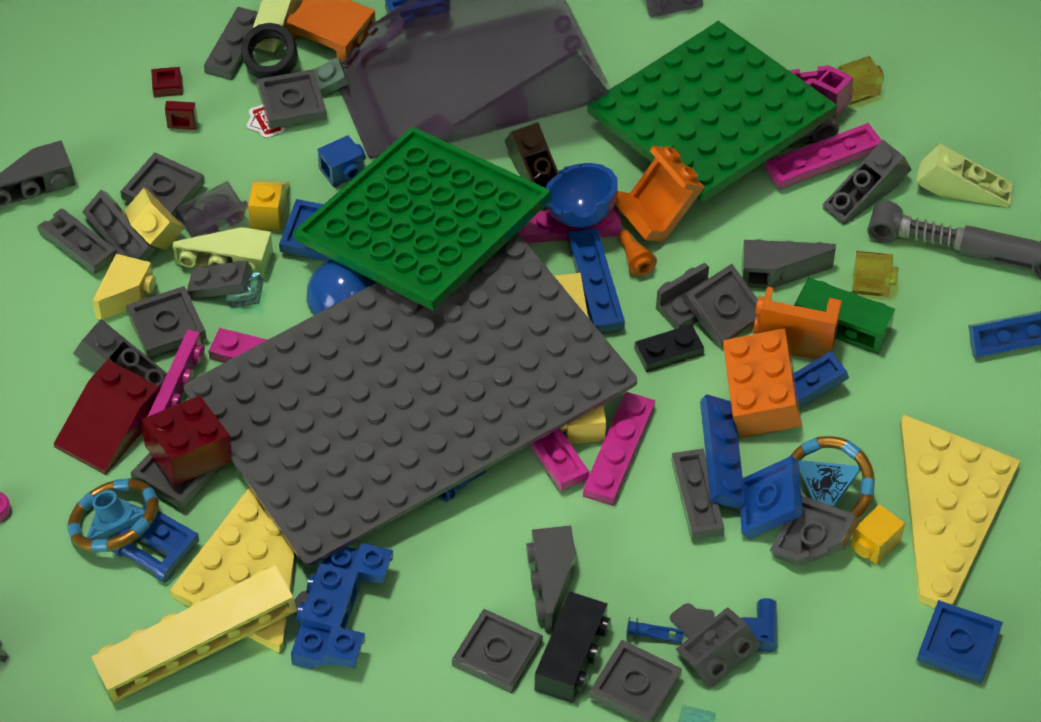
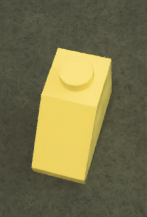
[124,188,185,250]
[93,254,156,320]

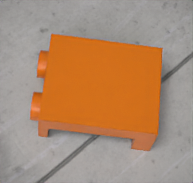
[285,0,376,66]
[615,145,705,242]
[753,286,842,360]

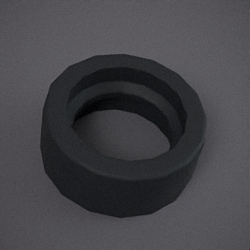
[241,23,298,79]

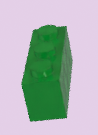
[794,277,895,354]

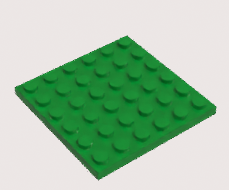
[586,20,837,203]
[293,126,552,311]

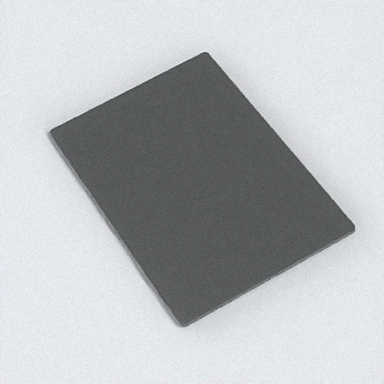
[183,232,637,567]

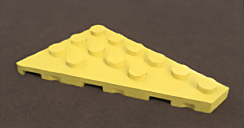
[900,414,1020,608]
[170,487,296,653]

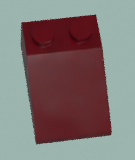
[54,359,160,475]

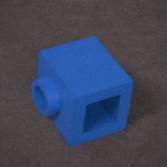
[317,135,366,188]

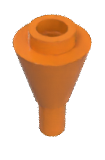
[618,230,657,277]

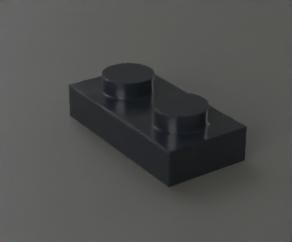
[634,324,704,372]

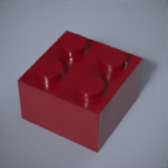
[142,395,232,486]

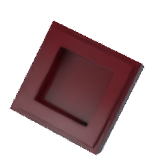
[151,67,182,97]
[165,101,198,130]

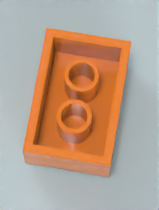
[723,328,802,438]

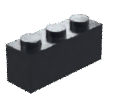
[534,591,611,703]

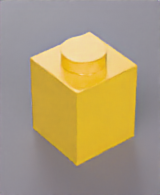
[851,504,905,565]

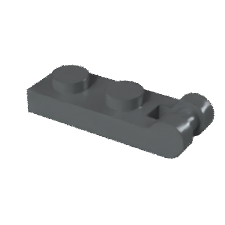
[37,208,117,274]

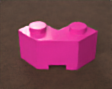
[789,65,853,119]

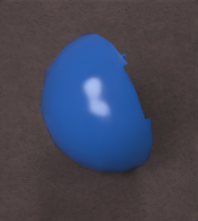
[545,163,618,228]
[306,260,377,315]

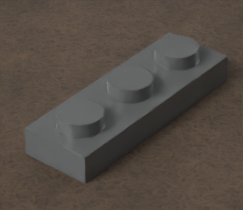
[204,7,258,80]
[82,190,156,261]
[671,448,725,540]

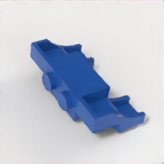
[291,543,394,669]

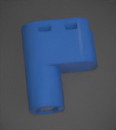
[741,598,777,652]

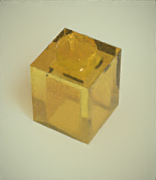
[838,56,884,105]
[852,251,898,297]

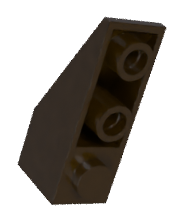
[505,122,559,211]

